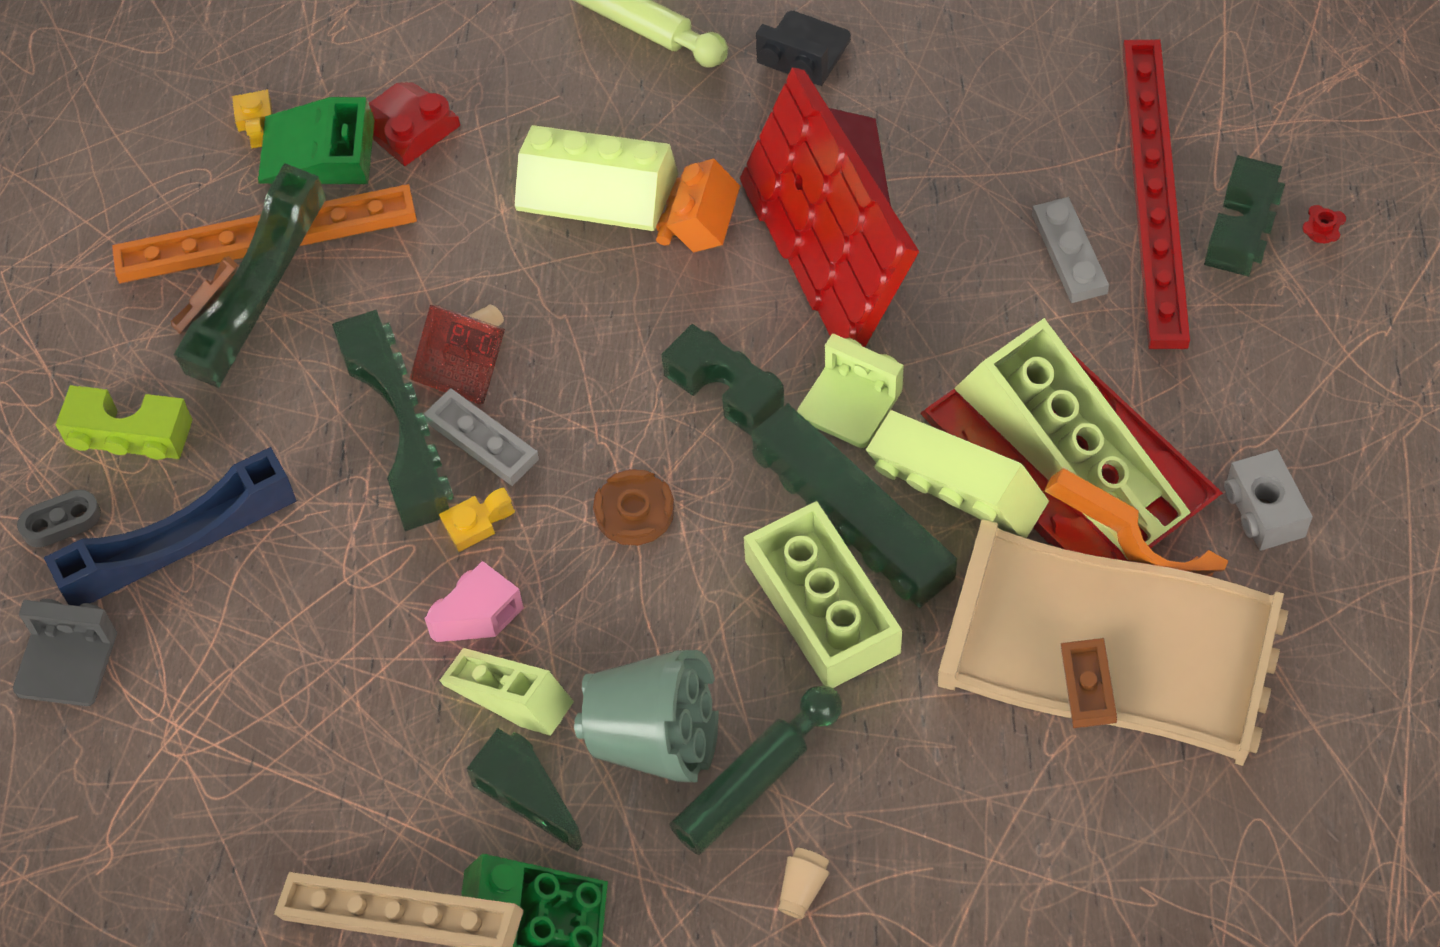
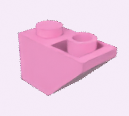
[425,561,524,642]

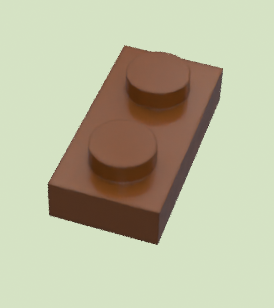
[1061,638,1117,728]

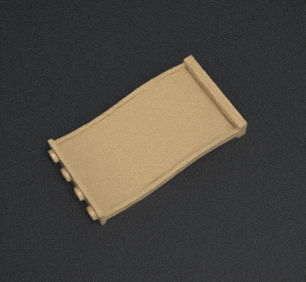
[938,520,1288,766]

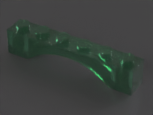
[174,163,326,388]
[332,309,454,531]

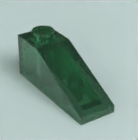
[467,728,583,852]

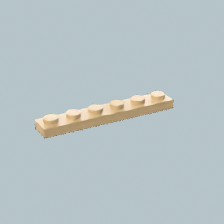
[274,872,524,947]

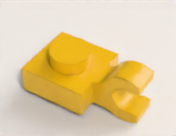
[232,89,273,149]
[439,487,515,552]

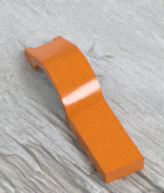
[1044,468,1229,577]

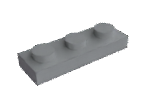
[1032,197,1109,303]
[423,388,539,486]

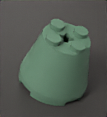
[574,650,719,782]

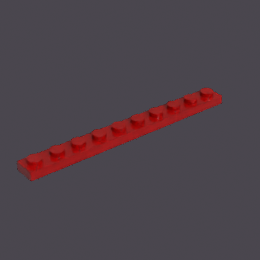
[1122,39,1190,349]

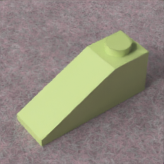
[439,648,574,736]

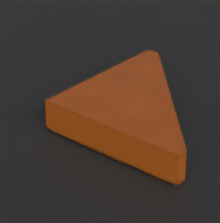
[171,256,239,334]

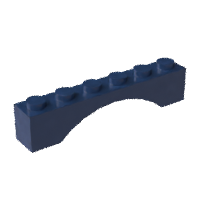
[43,447,297,606]

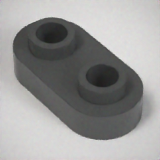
[17,490,101,547]

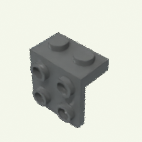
[13,599,117,706]

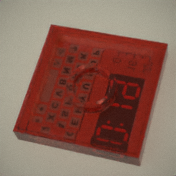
[409,305,505,404]

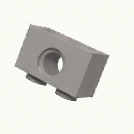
[1224,449,1313,551]

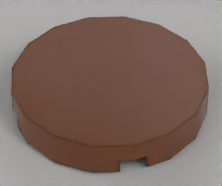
[593,469,675,546]

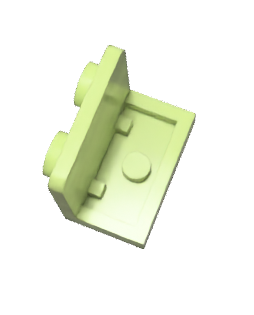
[797,333,904,448]

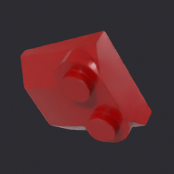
[369,82,460,166]

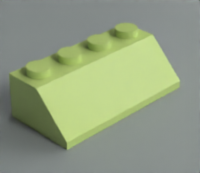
[515,125,678,231]

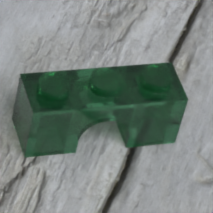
[1204,155,1286,277]
[661,324,784,437]

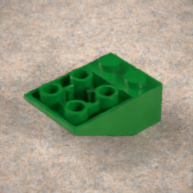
[258,97,375,184]
[461,853,608,947]

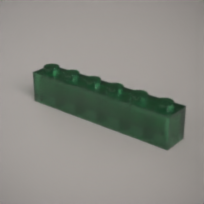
[752,403,957,608]

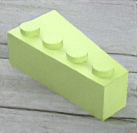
[866,410,1049,538]

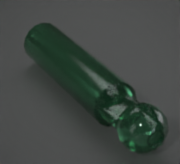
[670,686,842,855]

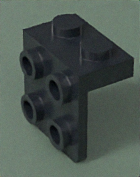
[756,11,851,86]

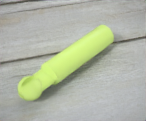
[573,0,728,68]

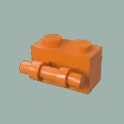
[656,158,740,253]

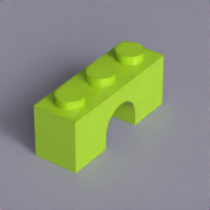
[55,385,193,460]

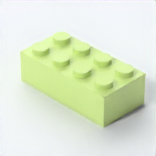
[744,501,902,691]

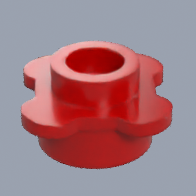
[1302,205,1346,244]

